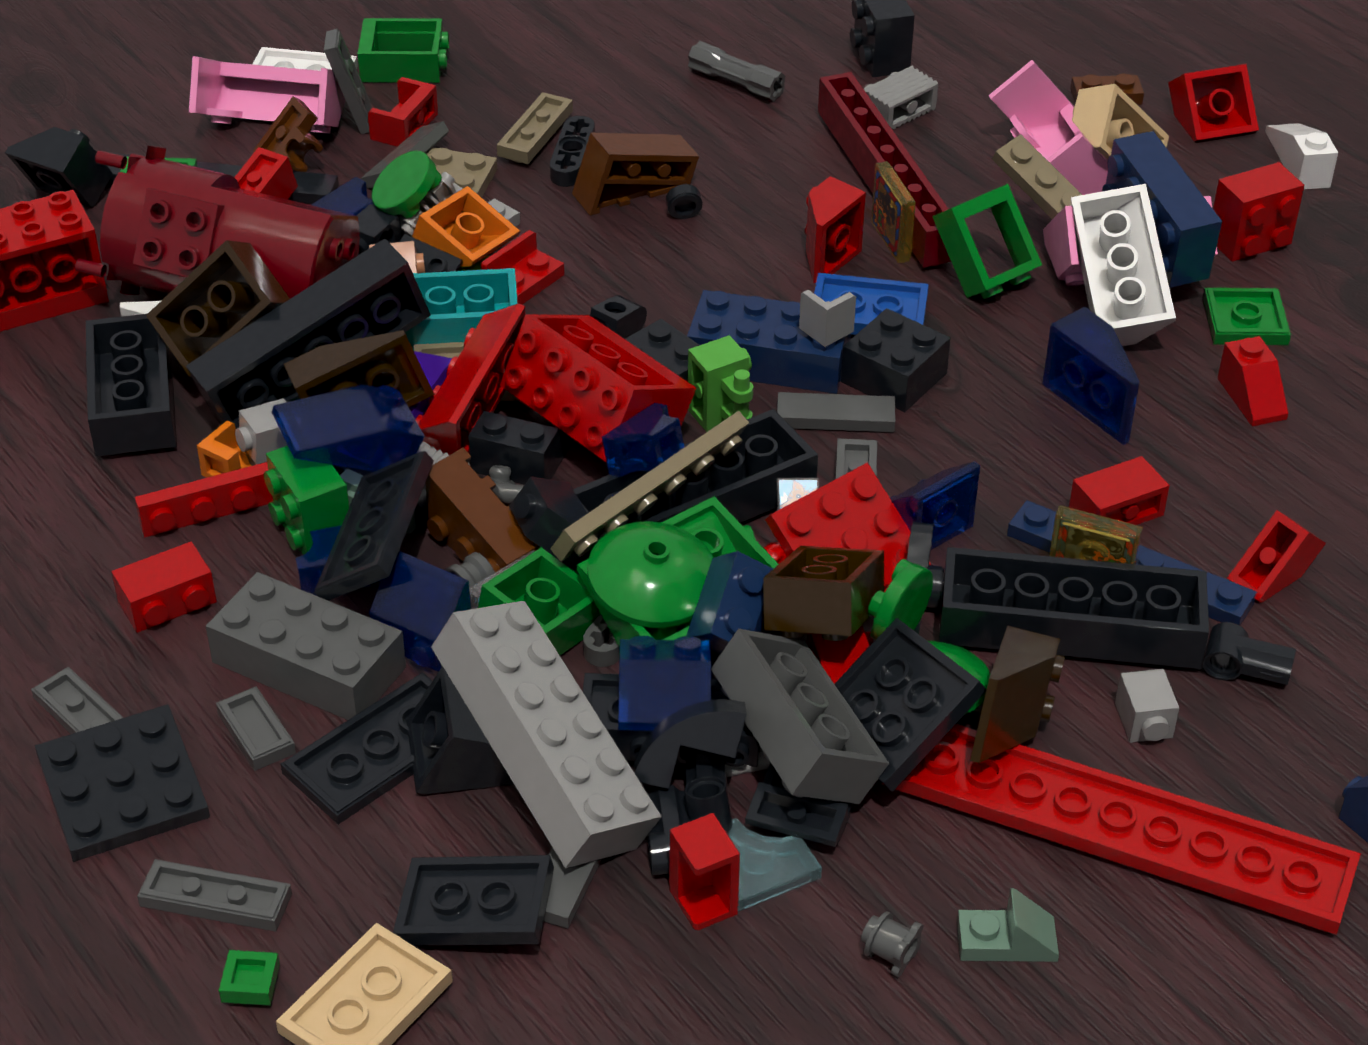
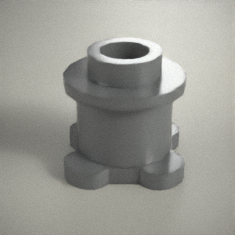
[861,911,924,978]

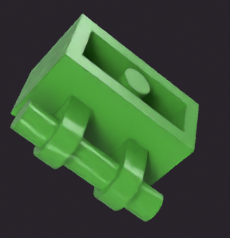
[688,335,754,432]

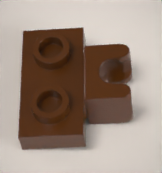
[253,96,323,172]

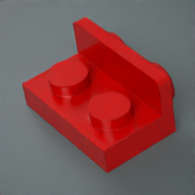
[481,230,565,305]

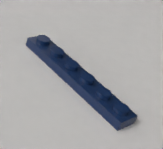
[1007,500,1257,626]

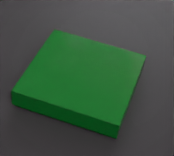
[1203,287,1291,345]

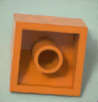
[412,186,520,267]

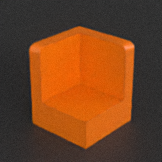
[197,420,251,478]

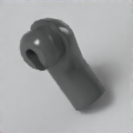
[489,465,524,504]

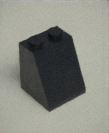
[407,666,514,794]

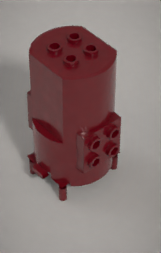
[75,145,360,299]

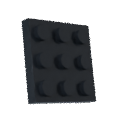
[835,618,987,792]
[34,704,210,862]

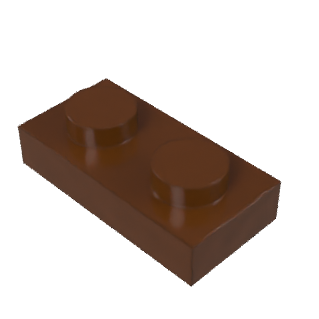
[1070,73,1144,105]

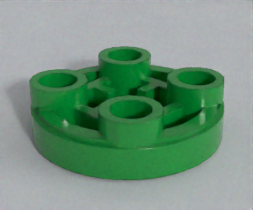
[372,150,442,219]
[868,559,933,640]

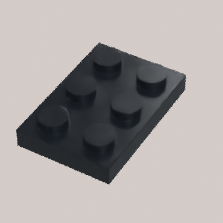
[393,855,554,946]

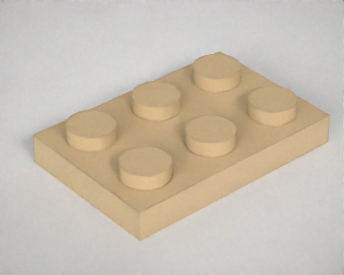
[276,923,453,1045]

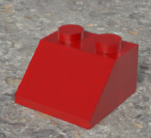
[1168,64,1259,142]
[805,176,866,284]

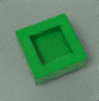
[219,950,280,1005]

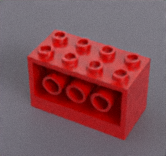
[0,190,109,332]
[500,314,697,462]

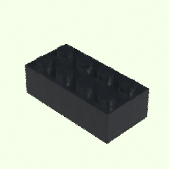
[86,314,176,456]

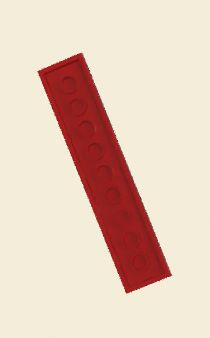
[882,724,1361,935]

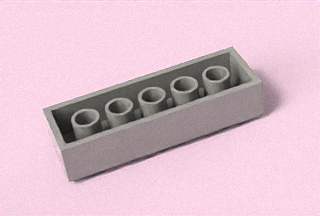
[431,601,662,868]

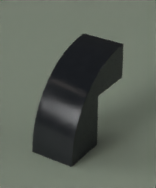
[633,699,747,789]

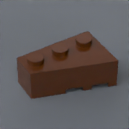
[572,132,699,216]
[425,448,541,576]

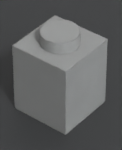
[235,398,301,465]
[1115,669,1179,743]

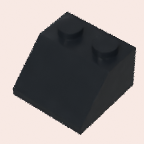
[5,127,113,208]
[468,411,574,485]

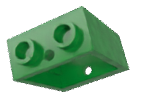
[357,18,450,83]
[932,184,1042,299]

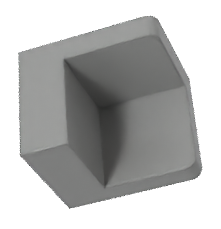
[799,290,856,347]

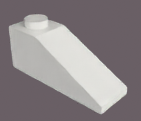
[1265,123,1338,190]

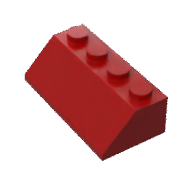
[411,304,526,455]

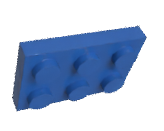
[814,273,929,335]

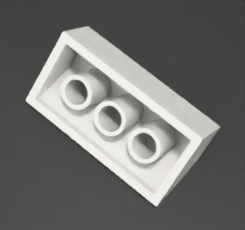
[1071,184,1176,350]

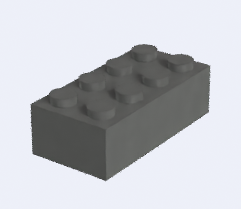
[206,572,406,720]
[711,628,889,804]

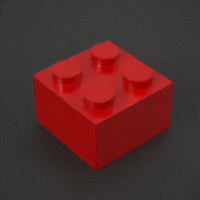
[1213,162,1305,262]

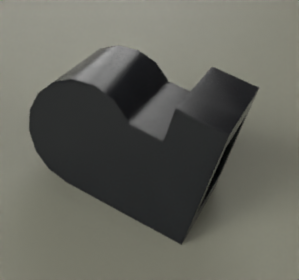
[590,295,647,338]

